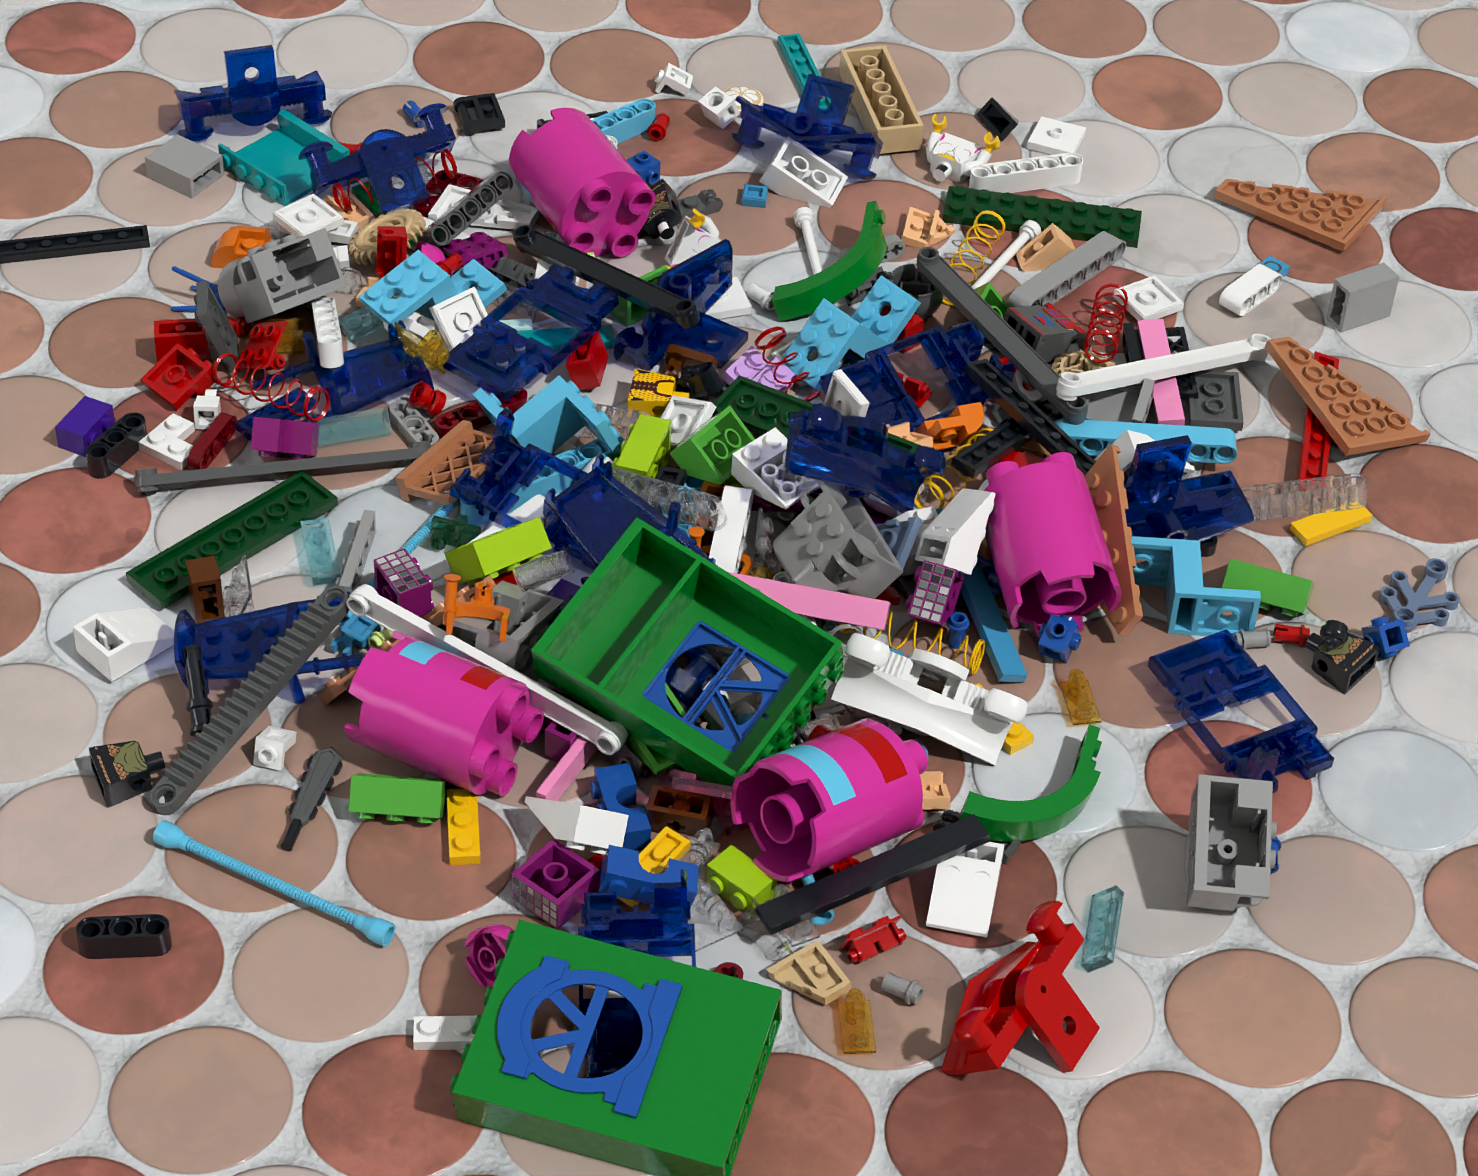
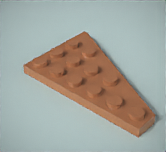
[1214,179,1387,252]
[1264,337,1430,456]
[1085,444,1143,637]
[319,576,496,706]

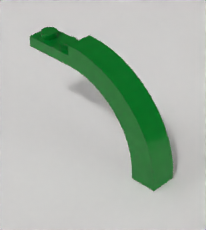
[772,201,887,322]
[958,724,1102,842]

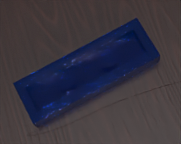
[236,387,316,441]

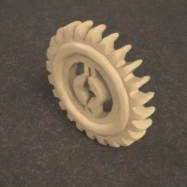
[348,209,426,266]

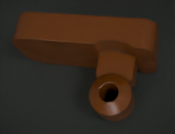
[664,344,717,379]

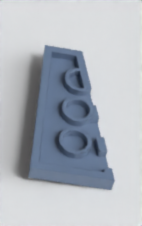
[875,517,922,569]

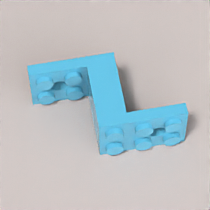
[359,250,507,329]
[780,275,921,391]
[472,375,621,464]
[1131,536,1261,638]

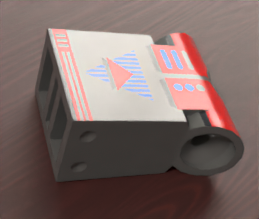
[1004,303,1092,362]

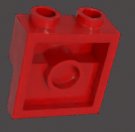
[140,343,215,410]

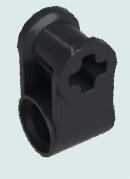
[675,362,724,399]

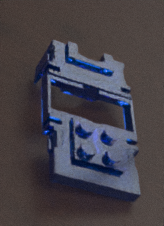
[441,263,619,402]
[819,320,1016,432]
[449,408,641,570]
[1147,629,1334,793]
[578,869,696,1078]

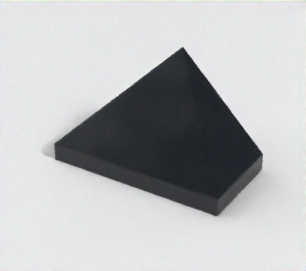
[976,97,1019,142]

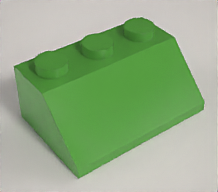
[670,405,755,485]
[1222,558,1314,618]
[349,773,449,823]

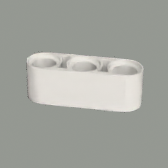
[1219,264,1283,316]

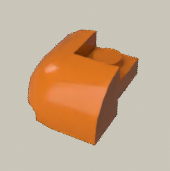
[211,225,272,268]
[915,402,984,452]

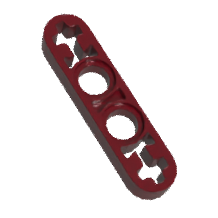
[435,387,528,438]

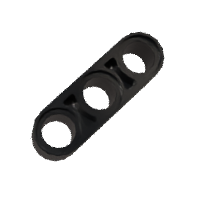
[86,412,147,479]
[76,914,172,959]

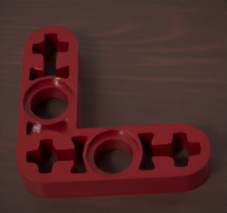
[413,170,484,218]

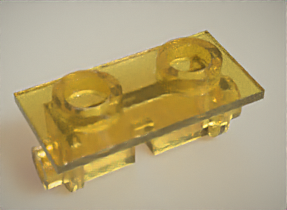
[1059,669,1101,725]
[838,988,876,1054]

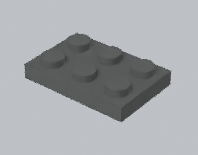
[194,280,239,373]
[1186,370,1244,431]

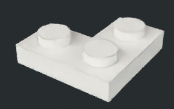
[138,413,195,471]

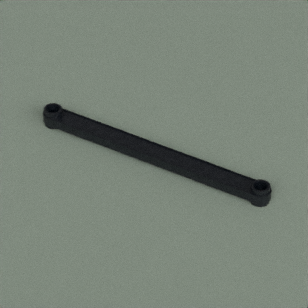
[513,225,700,329]

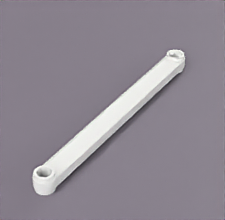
[1056,334,1271,401]
[346,584,628,755]

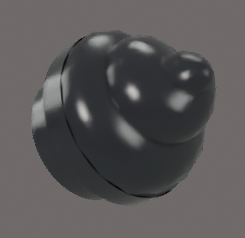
[1320,620,1349,651]

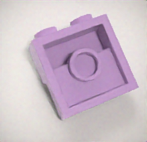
[721,346,795,393]

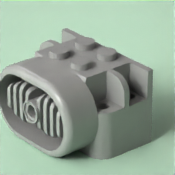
[218,228,347,323]
[773,473,904,599]
[454,581,565,682]
[1185,774,1277,911]

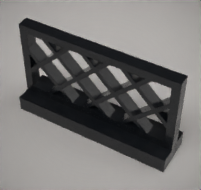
[1122,323,1198,402]

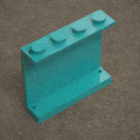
[218,109,351,206]

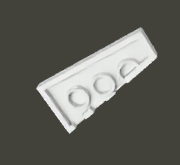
[428,184,539,229]

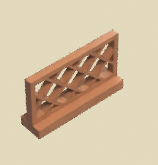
[395,420,516,505]

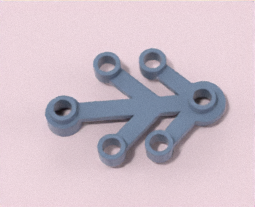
[1379,558,1460,632]

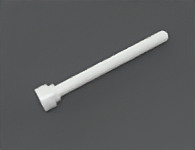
[793,207,822,275]
[971,220,1041,289]

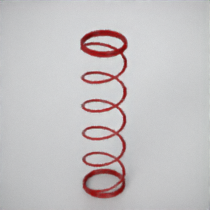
[332,148,457,214]
[1084,283,1128,363]
[755,326,821,402]
[212,353,330,422]

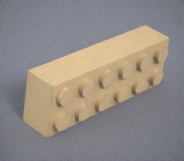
[839,45,924,154]

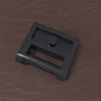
[453,93,505,136]

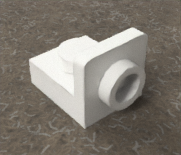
[654,63,693,95]
[253,726,297,770]

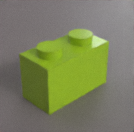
[706,845,777,917]

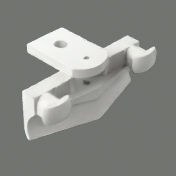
[830,633,1028,766]

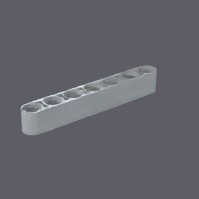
[1007,231,1126,308]

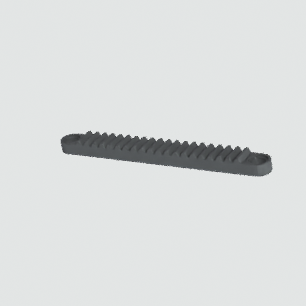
[149,586,349,815]

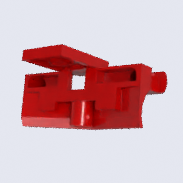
[941,901,1100,1075]

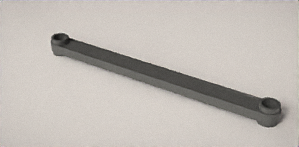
[916,247,1088,425]
[134,441,432,492]

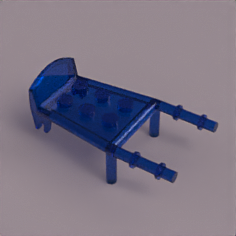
[252,320,434,425]
[543,454,716,568]
[174,591,363,704]

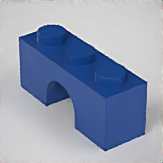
[590,763,651,851]
[598,845,699,913]

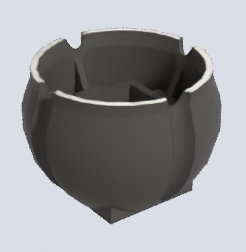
[889,264,943,322]

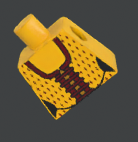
[627,369,690,421]

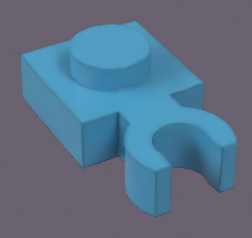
[330,614,381,660]

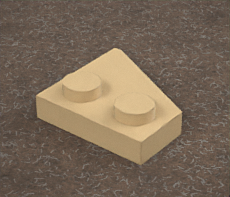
[766,940,852,1005]

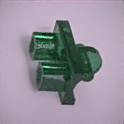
[430,514,481,550]

